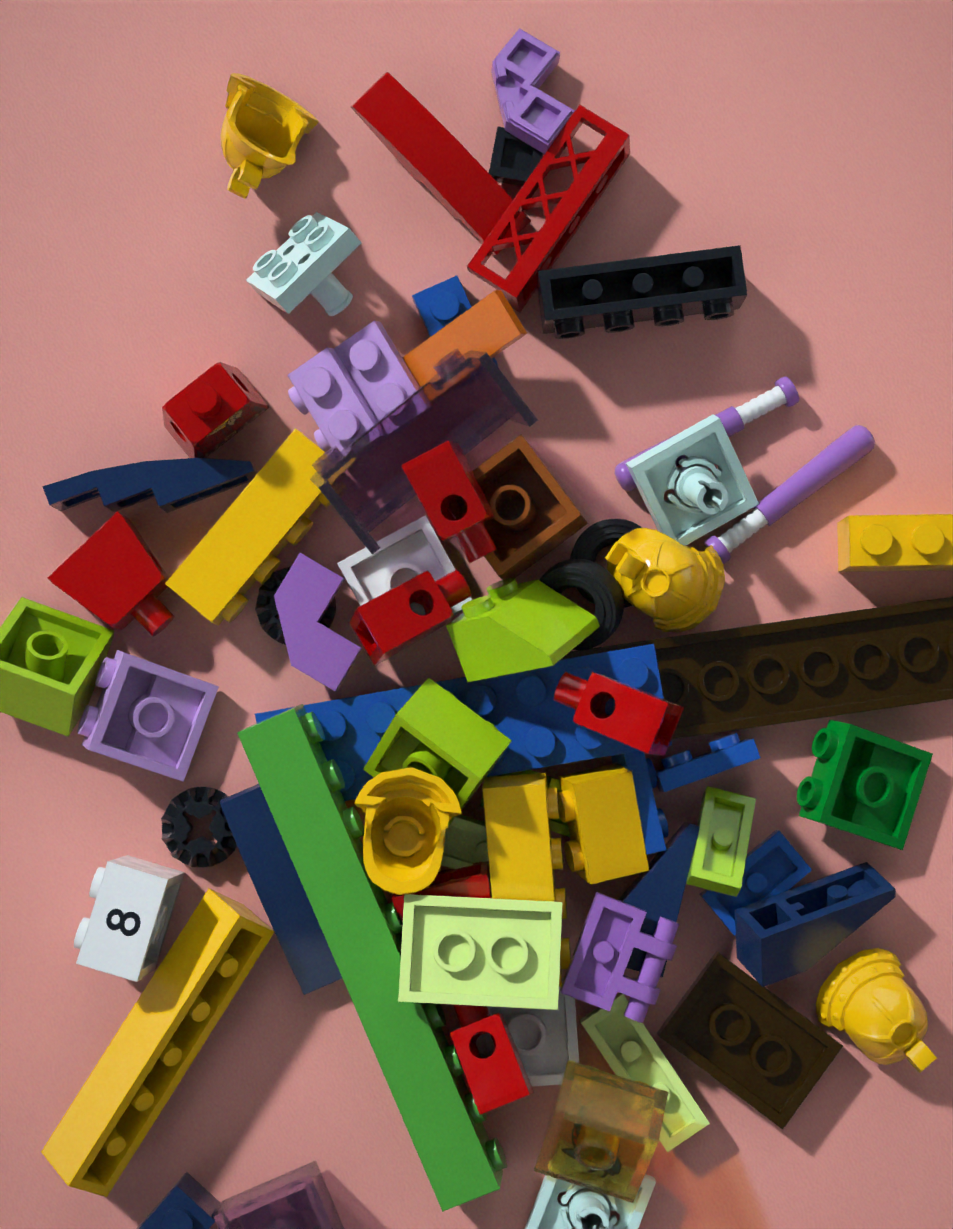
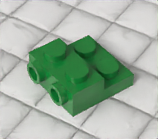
[797,720,933,850]

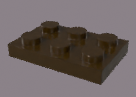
[657,951,843,1129]

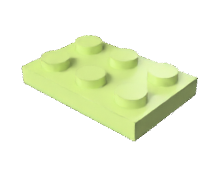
[398,894,563,1010]

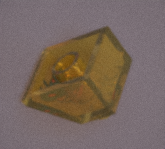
[534,1060,668,1203]

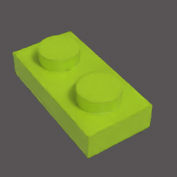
[686,786,756,897]

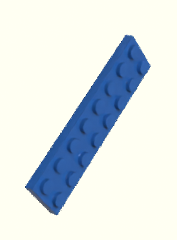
[255,644,672,801]

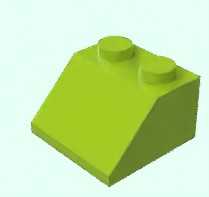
[446,578,600,682]
[0,597,115,737]
[363,678,512,830]

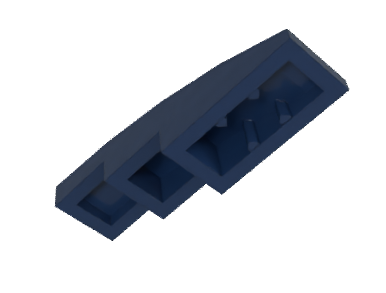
[42,458,258,513]
[220,784,342,995]

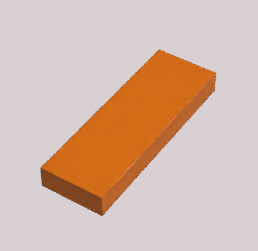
[402,290,527,403]

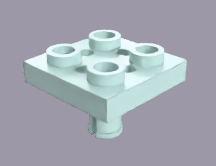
[246,212,362,316]
[625,414,759,545]
[524,1139,656,1229]

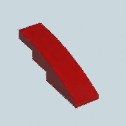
[351,72,531,255]

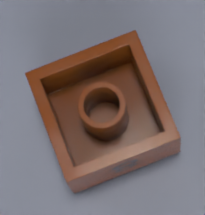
[450,434,588,580]

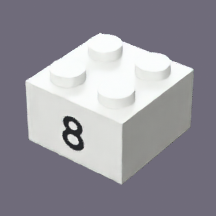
[74,855,185,982]

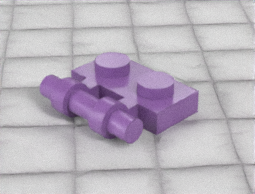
[560,892,679,1023]

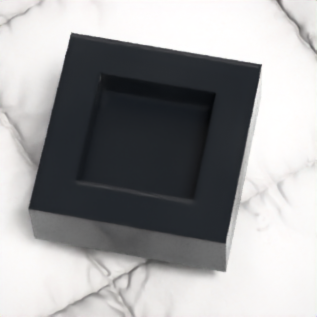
[489,127,543,186]

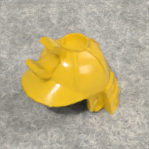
[220,73,319,199]
[605,528,725,633]
[354,767,462,895]
[816,948,937,1073]

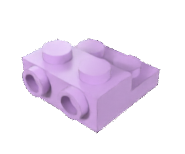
[288,321,431,460]
[77,650,219,782]

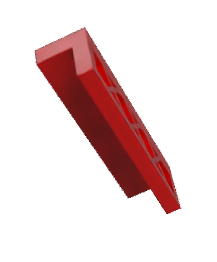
[467,104,630,313]

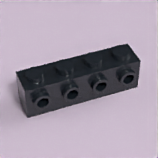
[537,245,747,339]

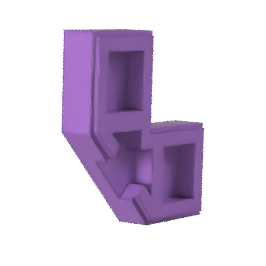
[491,28,575,154]
[274,553,362,692]

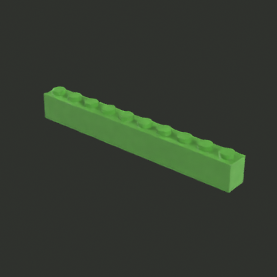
[237,704,507,1212]

